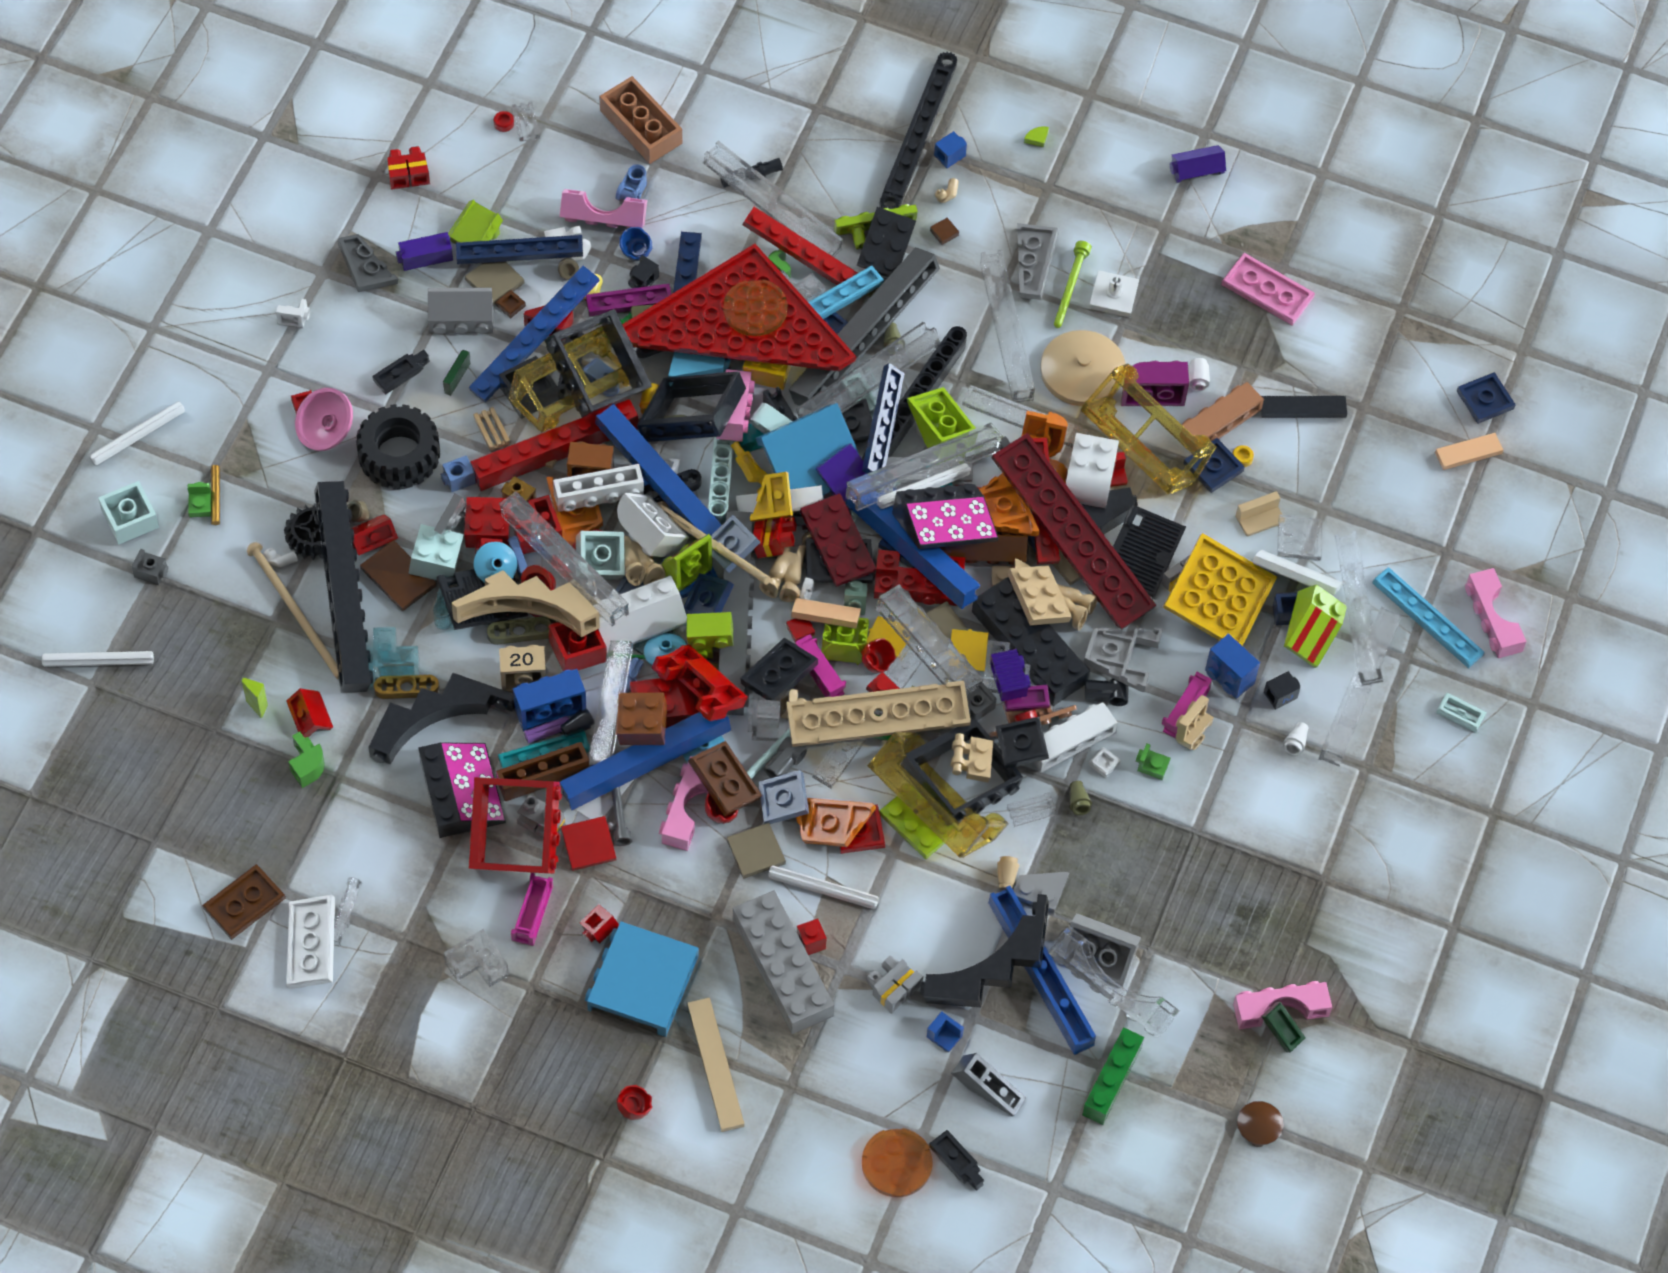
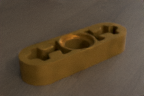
[374,675,439,699]

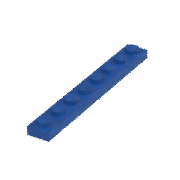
[469,265,600,403]

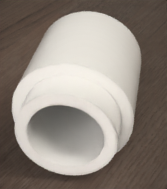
[1188,358,1210,391]

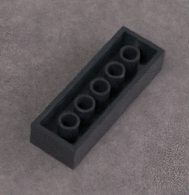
[972,577,1090,706]

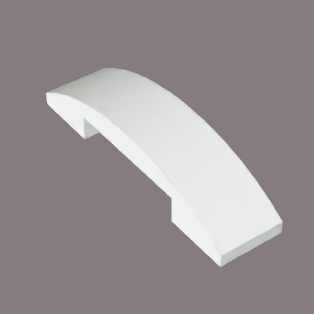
[736,485,823,512]

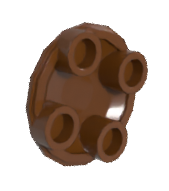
[1236,1101,1284,1147]

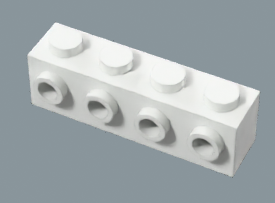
[553,464,644,512]
[1033,702,1118,773]

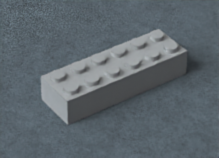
[732,890,834,1034]

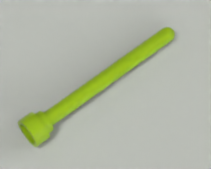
[1054,240,1092,328]

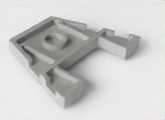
[1084,628,1163,692]

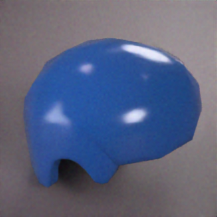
[619,227,652,261]

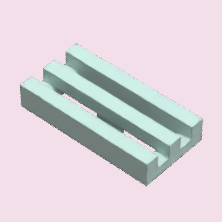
[1436,693,1487,733]

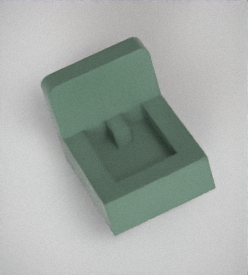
[844,581,867,615]

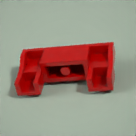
[874,550,966,606]
[651,644,748,721]

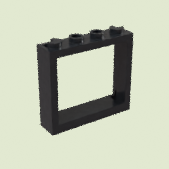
[544,309,652,418]
[637,371,746,442]
[900,718,1023,826]

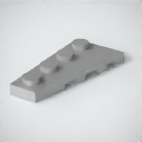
[1017,223,1058,300]

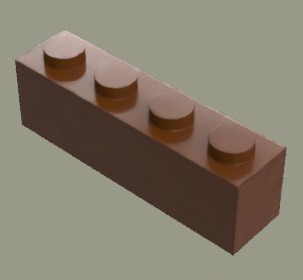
[939,531,1028,565]
[496,742,590,802]

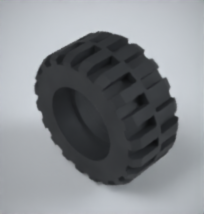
[356,404,440,489]

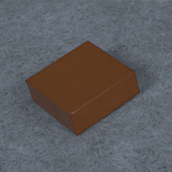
[930,217,959,245]
[496,290,526,319]

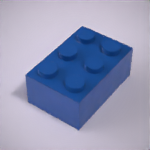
[513,669,587,732]

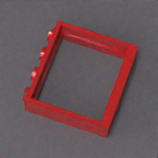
[469,777,562,874]

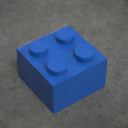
[1205,633,1260,699]

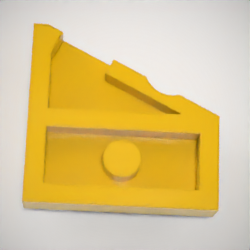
[750,472,793,522]

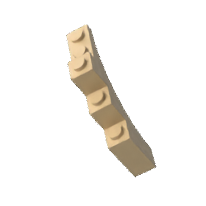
[452,570,600,637]

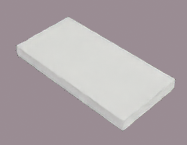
[1253,550,1342,596]
[286,894,335,989]

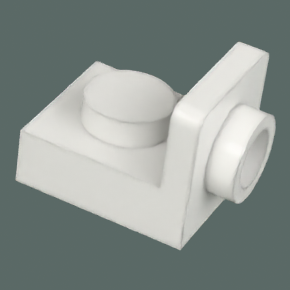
[276,299,310,328]

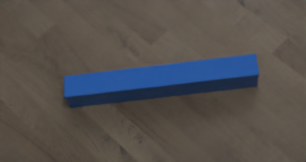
[595,404,722,535]
[846,481,980,609]
[560,712,732,810]
[988,885,1096,1055]

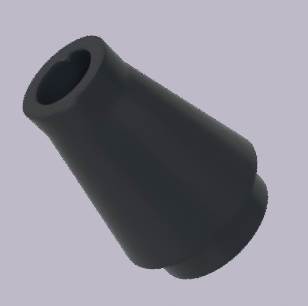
[560,708,595,737]

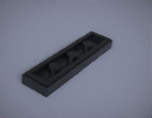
[1261,396,1348,418]

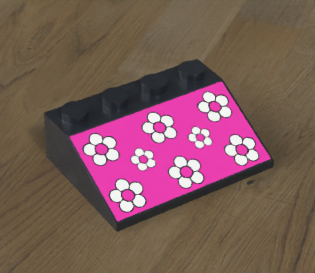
[892,484,998,549]
[418,742,506,838]

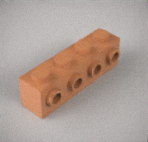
[1180,382,1264,452]

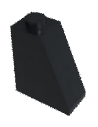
[1081,487,1138,534]

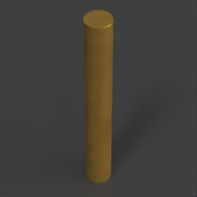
[211,465,220,525]

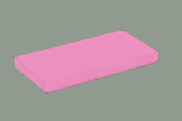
[1221,253,1315,326]

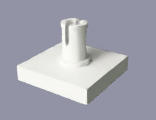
[1089,270,1139,318]

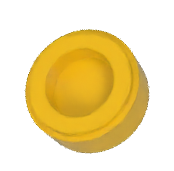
[1232,445,1254,467]

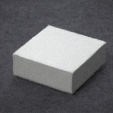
[1089,747,1121,778]

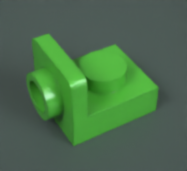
[768,249,791,281]
[187,482,211,518]
[1135,743,1171,780]

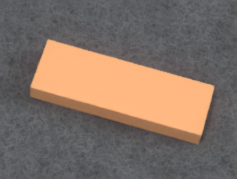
[1435,433,1503,470]
[791,598,861,628]

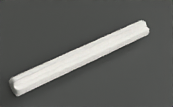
[90,401,185,465]
[877,463,971,509]
[42,651,154,667]
[768,866,879,909]

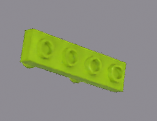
[834,204,918,250]

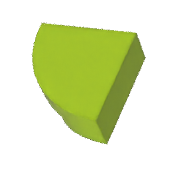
[1024,126,1049,147]

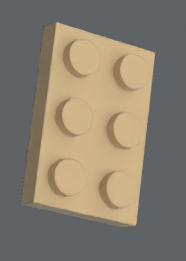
[1007,566,1072,625]

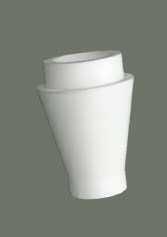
[1283,722,1309,756]

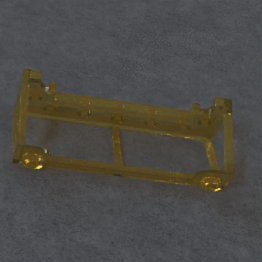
[508,321,631,433]
[1080,364,1216,494]
[867,732,1009,858]

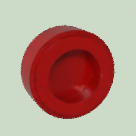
[493,111,514,132]
[1014,709,1037,722]

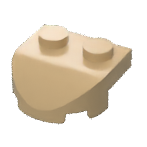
[1176,695,1214,750]

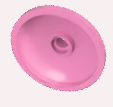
[295,388,353,451]

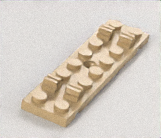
[786,681,971,747]

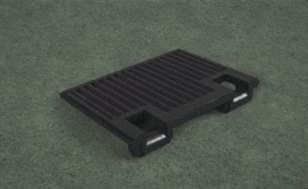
[1113,504,1186,597]
[436,569,528,630]

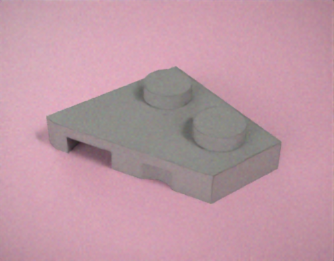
[1013,872,1069,913]

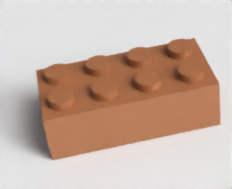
[599,76,683,164]

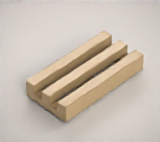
[473,407,510,451]

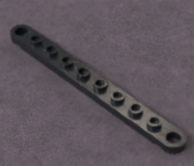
[879,51,957,209]

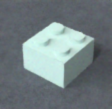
[98,481,159,545]
[409,524,464,580]
[576,531,625,580]

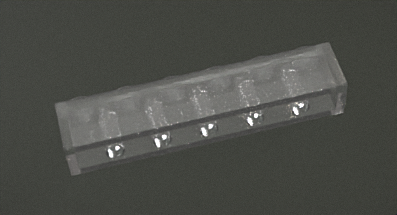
[875,585,984,695]

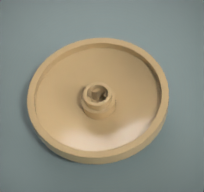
[1040,330,1126,406]

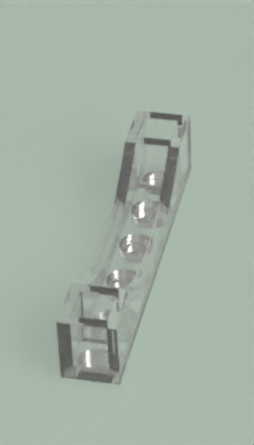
[1048,926,1180,1038]

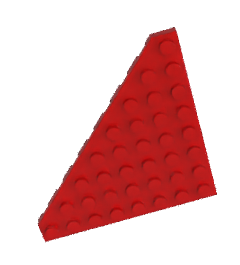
[622,244,856,371]

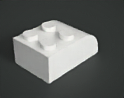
[1066,433,1119,509]
[617,493,689,558]

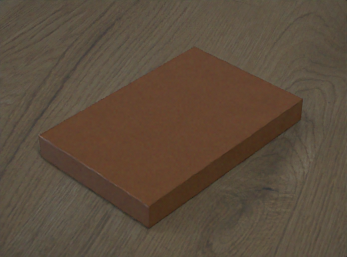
[360,540,436,612]
[688,741,762,817]
[202,864,286,940]

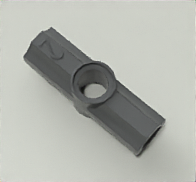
[764,736,811,778]

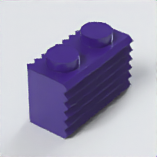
[989,649,1031,702]

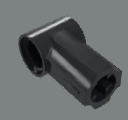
[1085,678,1129,706]

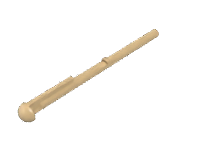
[657,501,771,585]
[247,542,339,679]

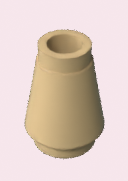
[997,856,1020,891]

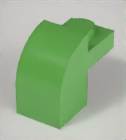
[288,731,325,788]

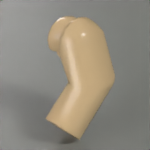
[935,178,959,203]

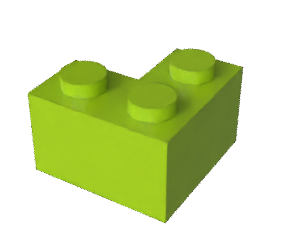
[687,612,733,659]

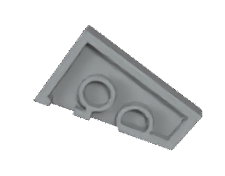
[434,493,466,535]

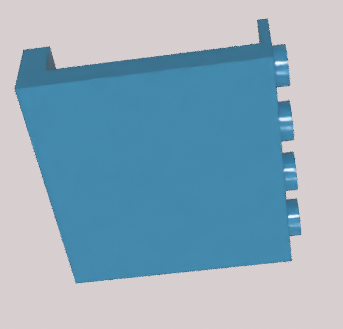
[755,403,859,512]
[585,921,699,1037]

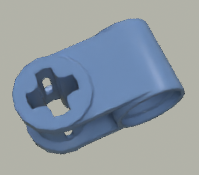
[615,164,647,200]
[580,358,620,397]

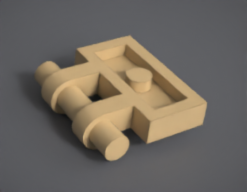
[951,733,993,783]

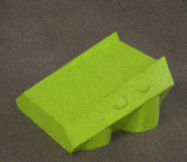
[448,199,503,244]
[821,618,869,666]

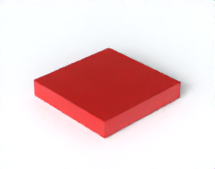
[839,804,885,854]
[561,816,617,871]

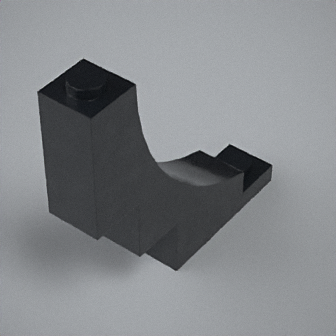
[368,673,514,765]
[920,894,1049,1008]

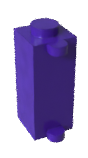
[1170,145,1227,183]
[395,232,453,271]

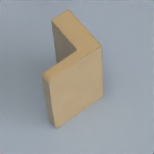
[1235,491,1285,536]

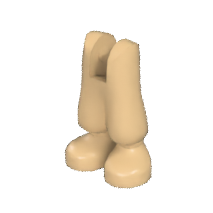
[624,536,666,586]
[759,545,806,602]
[1057,584,1098,631]

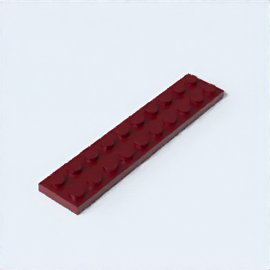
[991,433,1156,630]

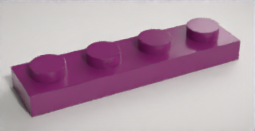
[586,284,671,317]

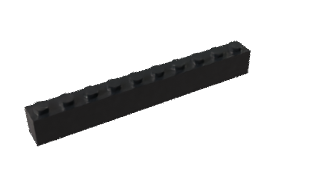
[314,481,373,693]

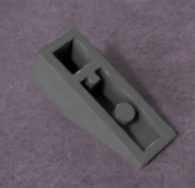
[951,1053,1026,1116]

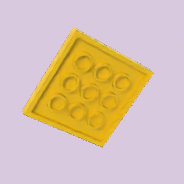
[1162,533,1277,646]

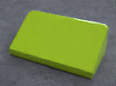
[242,678,268,718]

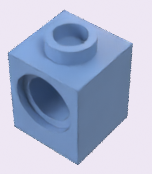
[440,455,476,492]

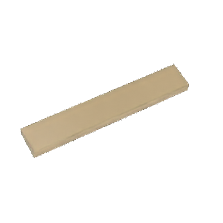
[687,997,744,1132]

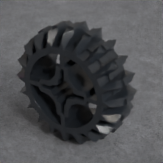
[284,503,323,560]

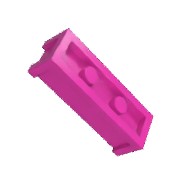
[795,634,846,697]
[1162,672,1212,739]
[511,873,553,946]

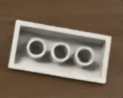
[593,576,687,655]

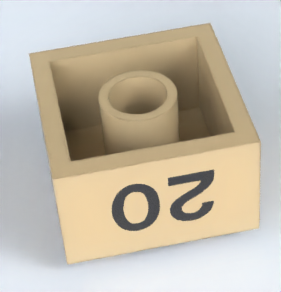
[499,645,546,693]

